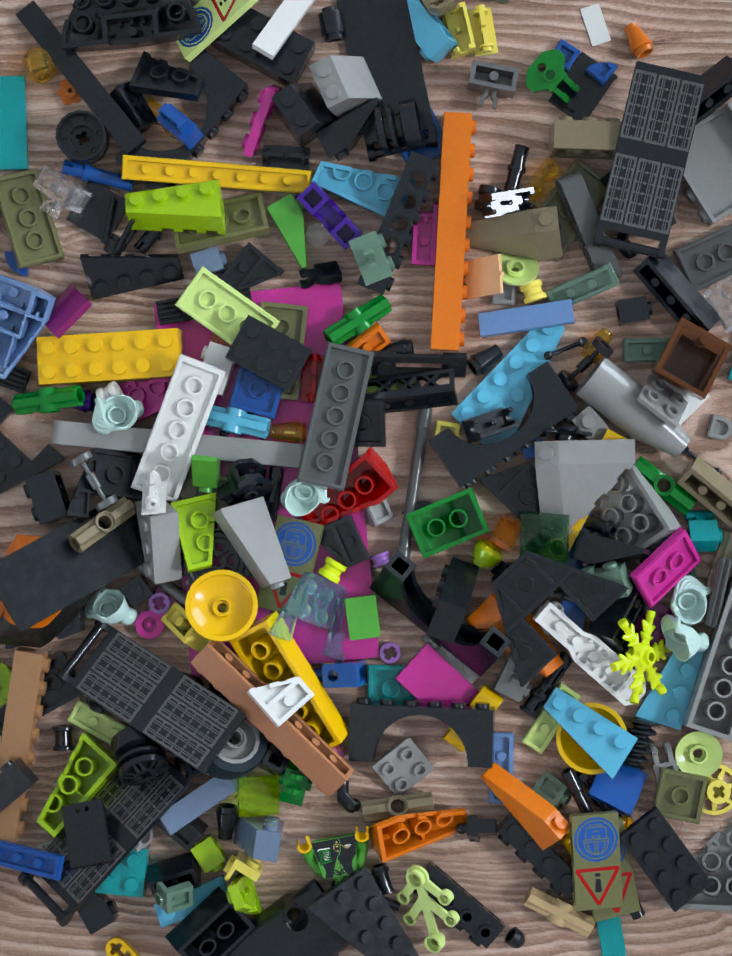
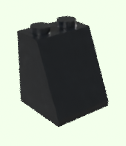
[271,83,339,147]

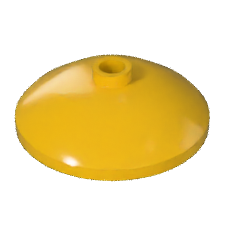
[185,570,258,642]
[556,703,627,775]

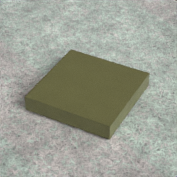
[652,767,709,824]

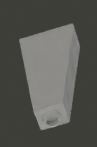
[213,496,291,590]

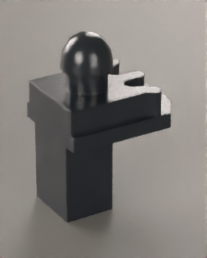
[455,815,497,842]

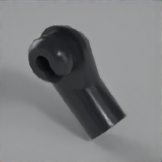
[337,780,361,813]

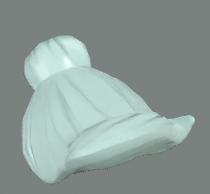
[92,394,145,435]
[280,479,330,516]
[670,575,712,627]
[84,586,137,625]
[661,614,710,662]

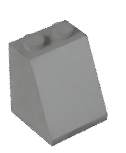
[309,55,383,119]

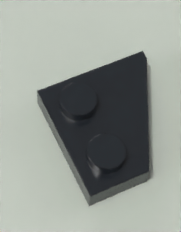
[320,514,371,568]

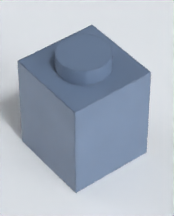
[190,246,228,275]

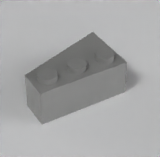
[135,501,182,584]

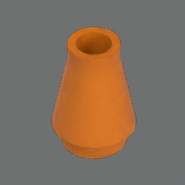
[624,22,654,59]

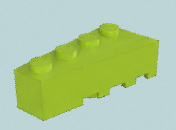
[125,180,226,234]
[37,732,118,837]

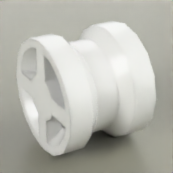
[96,381,124,400]

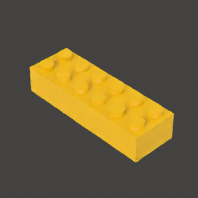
[36,328,183,387]
[229,611,349,748]

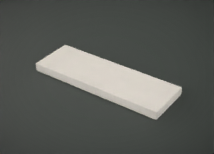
[131,354,226,503]

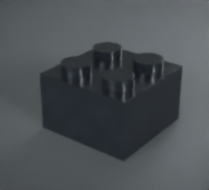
[23,470,70,525]

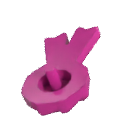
[135,587,179,639]

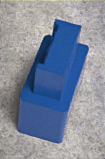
[156,102,203,150]

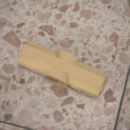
[523,886,595,937]

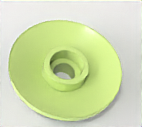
[500,253,539,286]
[675,731,723,777]

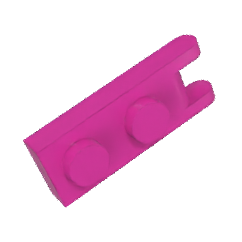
[411,201,438,266]

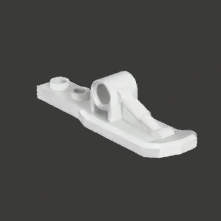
[532,600,646,706]

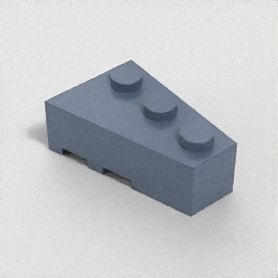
[233,815,284,863]

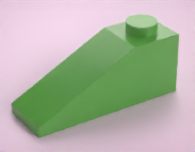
[267,193,307,269]
[191,455,221,493]

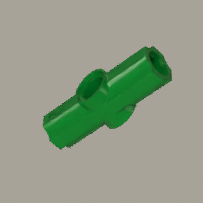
[322,294,392,344]
[12,385,85,415]
[634,456,697,515]

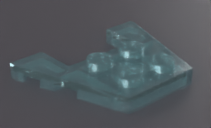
[269,572,345,662]

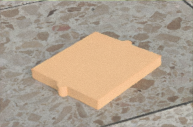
[463,254,504,300]

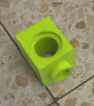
[190,833,228,873]

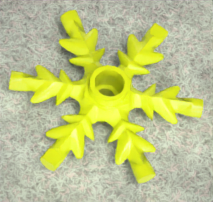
[610,610,672,704]

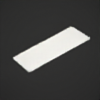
[580,3,611,46]

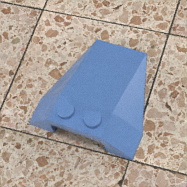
[0,274,56,379]

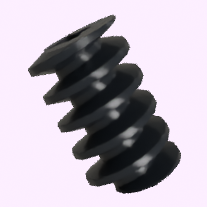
[623,717,659,770]

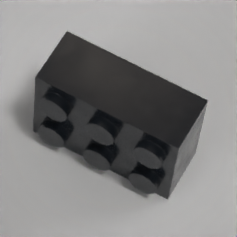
[225,315,312,393]
[165,886,256,956]

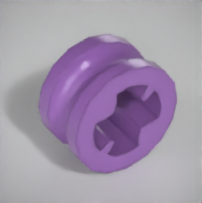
[370,550,390,568]
[149,593,171,614]
[379,642,401,664]

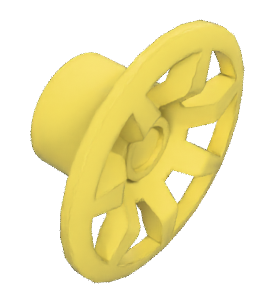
[702,764,732,815]

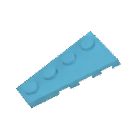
[311,161,416,223]
[634,651,705,730]
[543,687,638,780]

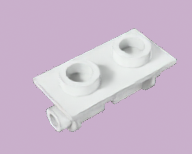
[141,471,167,515]

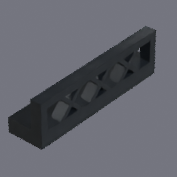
[364,368,458,413]

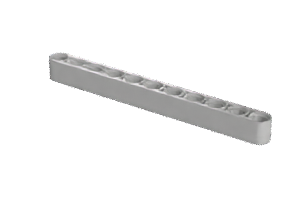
[51,420,305,469]

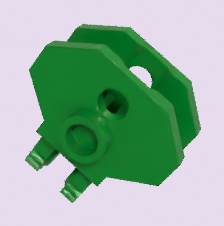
[526,49,581,104]
[278,759,312,806]

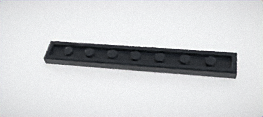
[15,0,147,155]

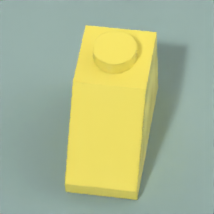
[161,601,211,653]

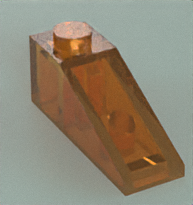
[485,514,521,552]

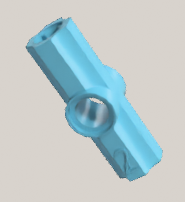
[206,405,271,439]

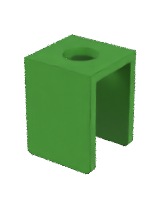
[345,594,381,640]

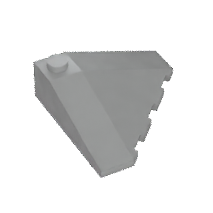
[535,439,636,538]
[592,465,681,568]
[663,819,732,914]

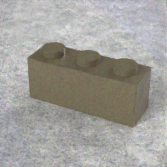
[677,456,732,528]

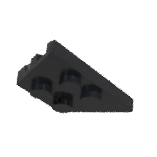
[480,462,548,544]

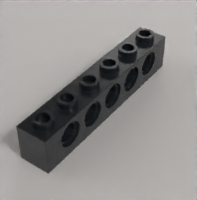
[357,151,440,295]

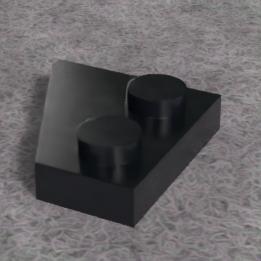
[219,242,284,288]

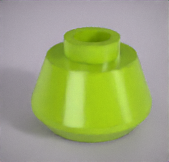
[472,539,503,569]

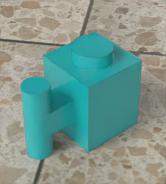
[685,510,723,552]

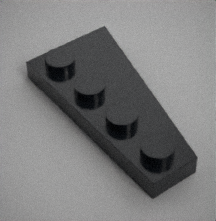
[80,254,184,300]
[0,651,82,737]

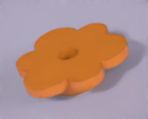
[58,79,81,105]

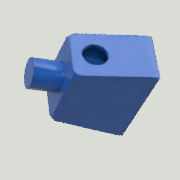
[312,659,367,688]

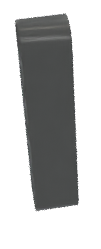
[555,170,622,278]

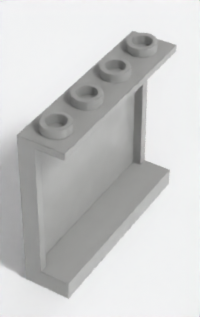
[681,101,732,227]

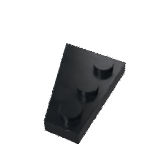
[129,51,205,101]

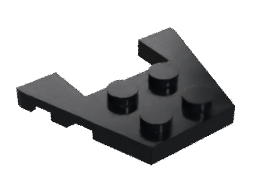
[0,397,65,494]
[65,448,143,525]

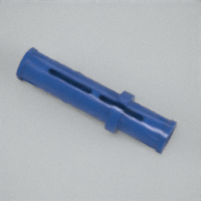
[61,159,133,192]

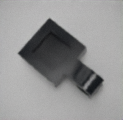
[299,261,342,289]

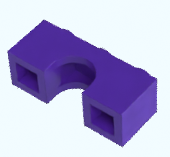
[296,180,363,250]

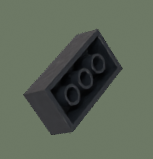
[211,8,316,87]

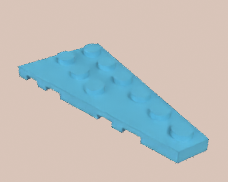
[451,326,565,463]

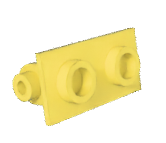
[468,4,498,57]

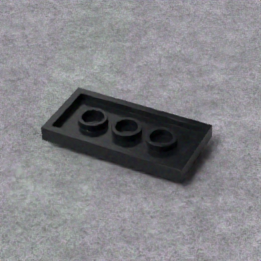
[619,806,712,912]

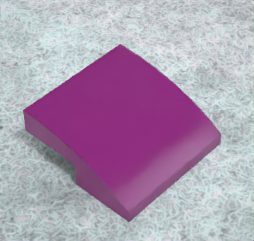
[46,284,92,339]

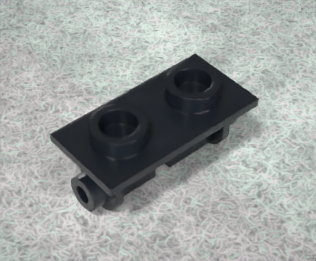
[262,145,310,170]

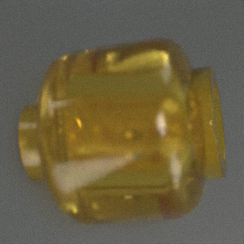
[22,47,56,84]

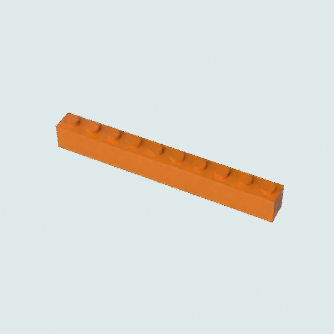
[430,112,476,352]

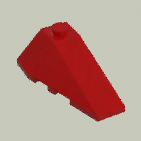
[301,447,398,525]

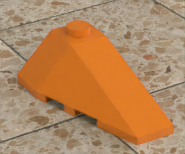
[466,593,564,678]
[480,762,570,850]
[369,808,467,863]

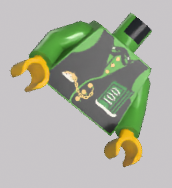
[296,826,369,884]

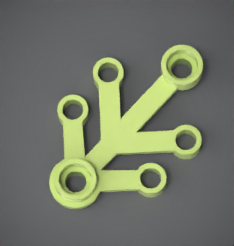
[397,865,460,953]

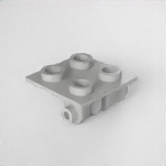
[372,736,435,795]

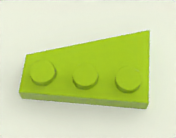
[170,492,216,573]
[226,872,263,916]

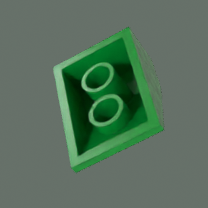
[406,487,490,559]

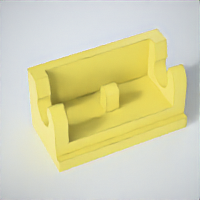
[441,1,476,59]

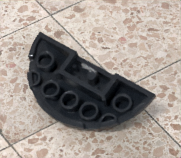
[61,0,202,51]

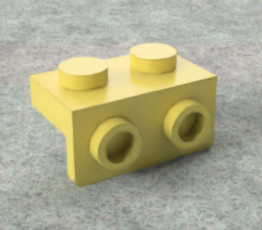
[223,850,264,882]

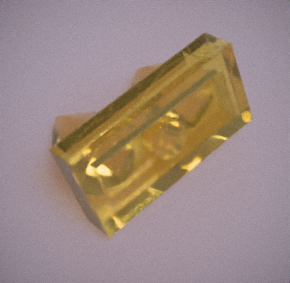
[524,157,566,209]

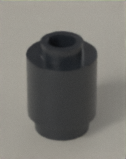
[318,6,345,43]

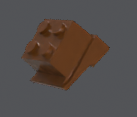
[651,317,732,400]

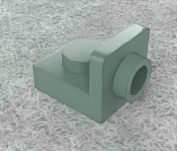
[533,770,572,809]
[154,881,193,914]

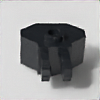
[216,458,273,505]

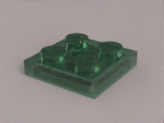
[520,511,570,563]

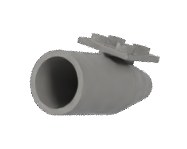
[575,357,691,457]

